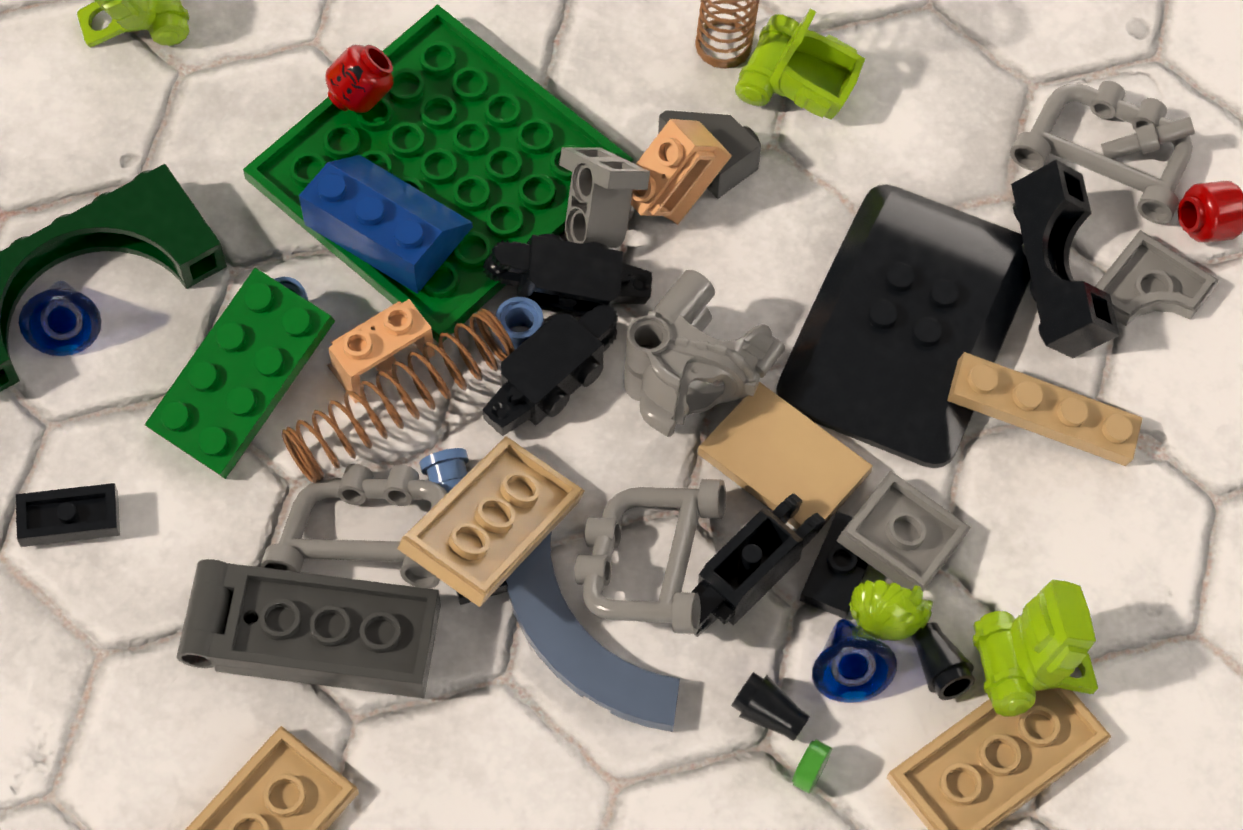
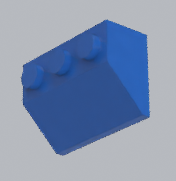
[299,155,473,294]

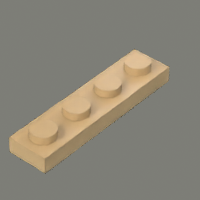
[947,352,1142,466]

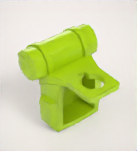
[77,0,190,47]
[735,8,865,119]
[972,580,1098,717]

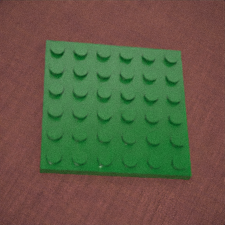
[243,4,633,343]

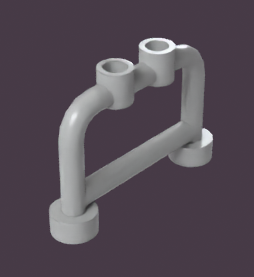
[1010,81,1193,224]
[260,464,447,589]
[574,479,726,634]

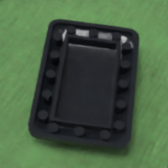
[776,184,1031,468]

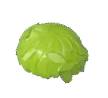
[849,579,933,641]

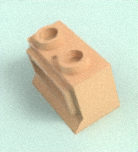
[631,119,732,224]
[327,299,435,404]

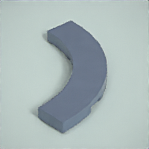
[506,531,680,732]

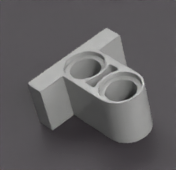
[559,147,650,248]

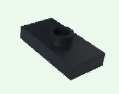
[800,511,869,619]

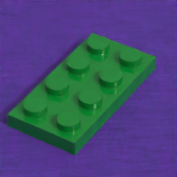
[144,268,335,479]

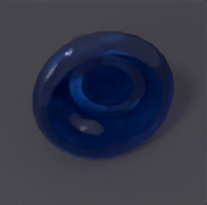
[18,281,102,356]
[812,619,897,703]

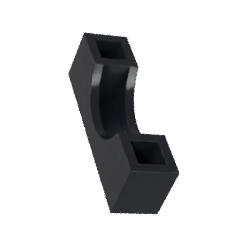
[1011,160,1119,358]

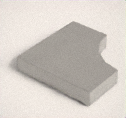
[1095,230,1219,326]

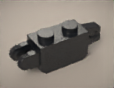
[483,234,652,317]
[483,303,618,436]
[691,493,826,637]

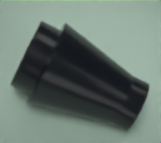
[911,622,975,700]
[731,672,810,741]

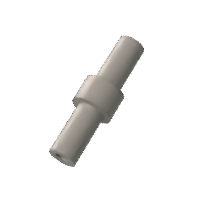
[1101,117,1195,159]

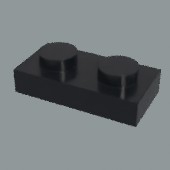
[16,483,120,547]

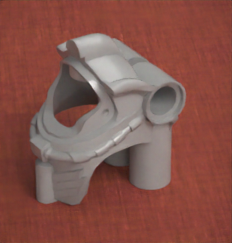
[624,270,785,437]

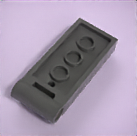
[176,559,441,698]

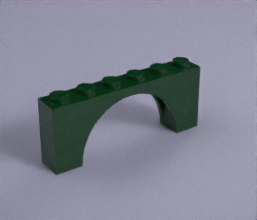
[0,163,227,392]

